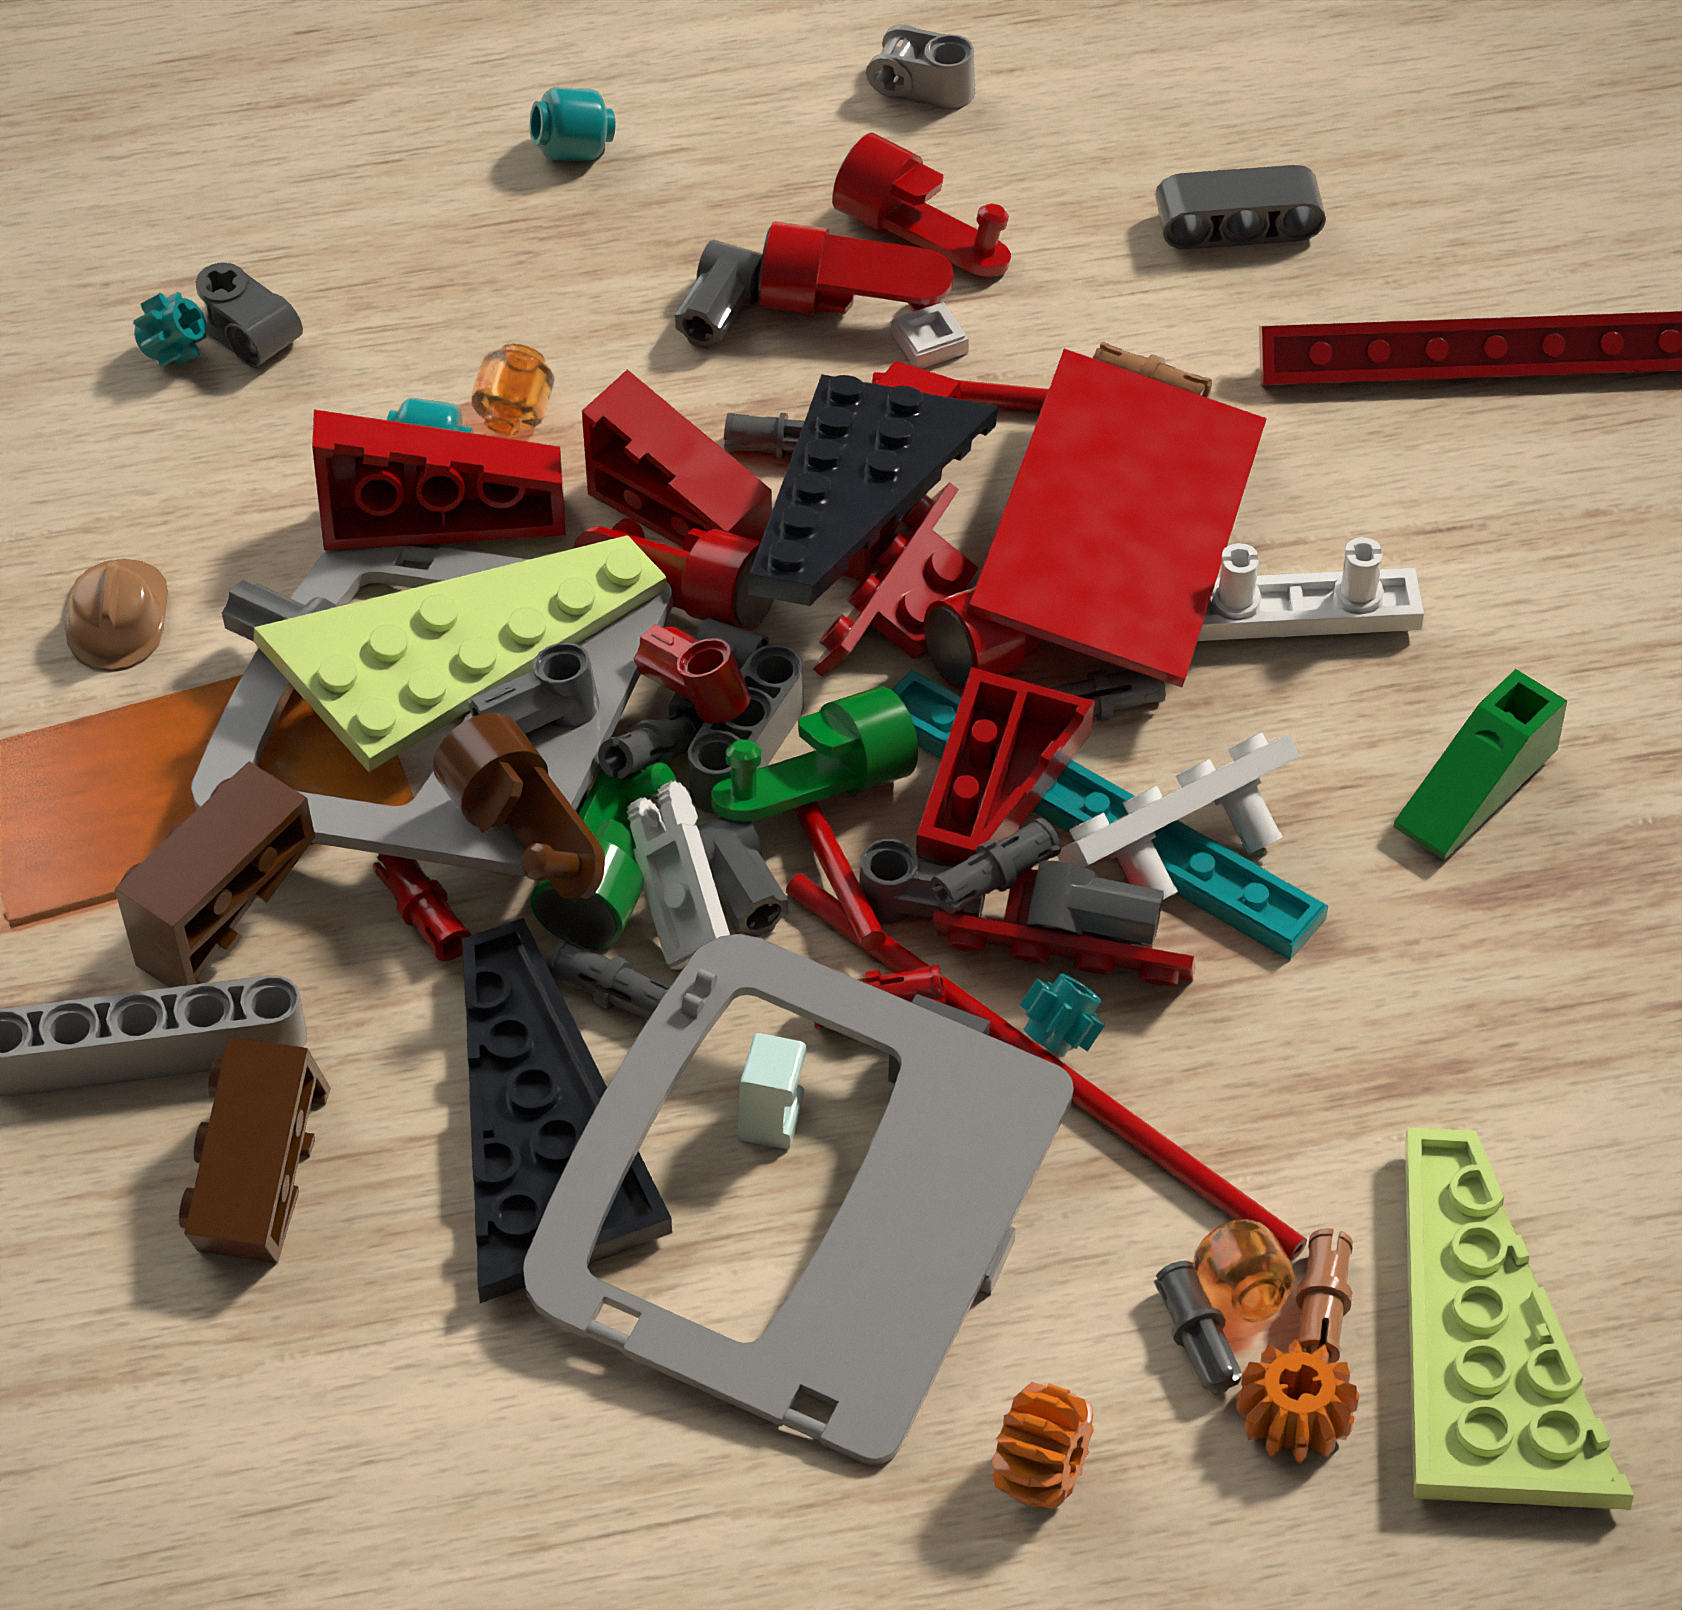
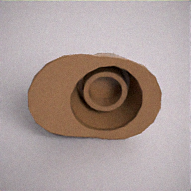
[65,558,168,671]

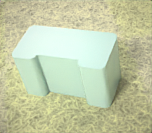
[738,1033,806,1150]

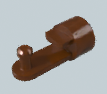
[433,713,605,900]

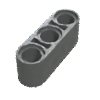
[1155,165,1326,250]
[688,644,804,814]

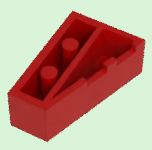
[582,369,772,548]
[916,667,1095,865]

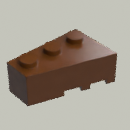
[114,761,315,988]

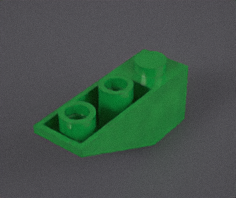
[1393,669,1567,860]

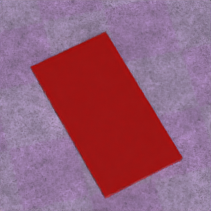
[967,348,1267,687]

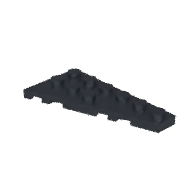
[462,918,673,1303]

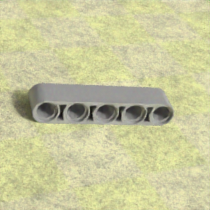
[0,975,307,1096]

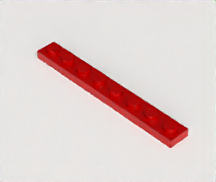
[1259,311,1682,385]

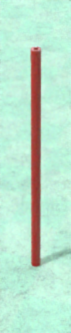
[786,873,1307,1261]

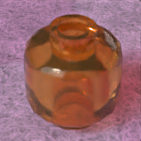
[471,343,555,436]
[1193,1219,1295,1323]

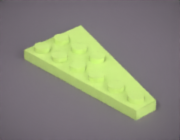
[253,535,667,772]
[1405,1127,1634,1510]

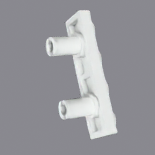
[1198,537,1424,641]
[1057,732,1300,899]

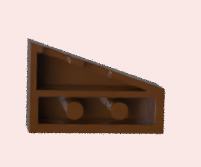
[179,1037,331,1263]

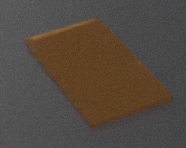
[0,675,414,929]

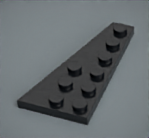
[748,374,999,606]

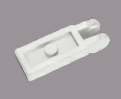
[627,780,730,970]

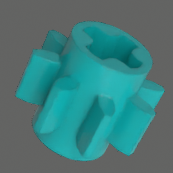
[133,292,207,367]
[1019,974,1105,1057]

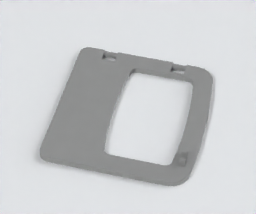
[191,545,673,876]
[523,934,1074,1466]

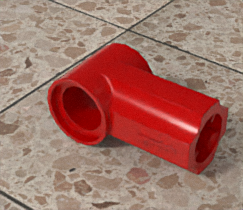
[633,624,751,723]

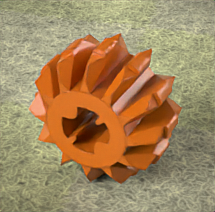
[1236,1338,1359,1465]
[991,1382,1094,1510]

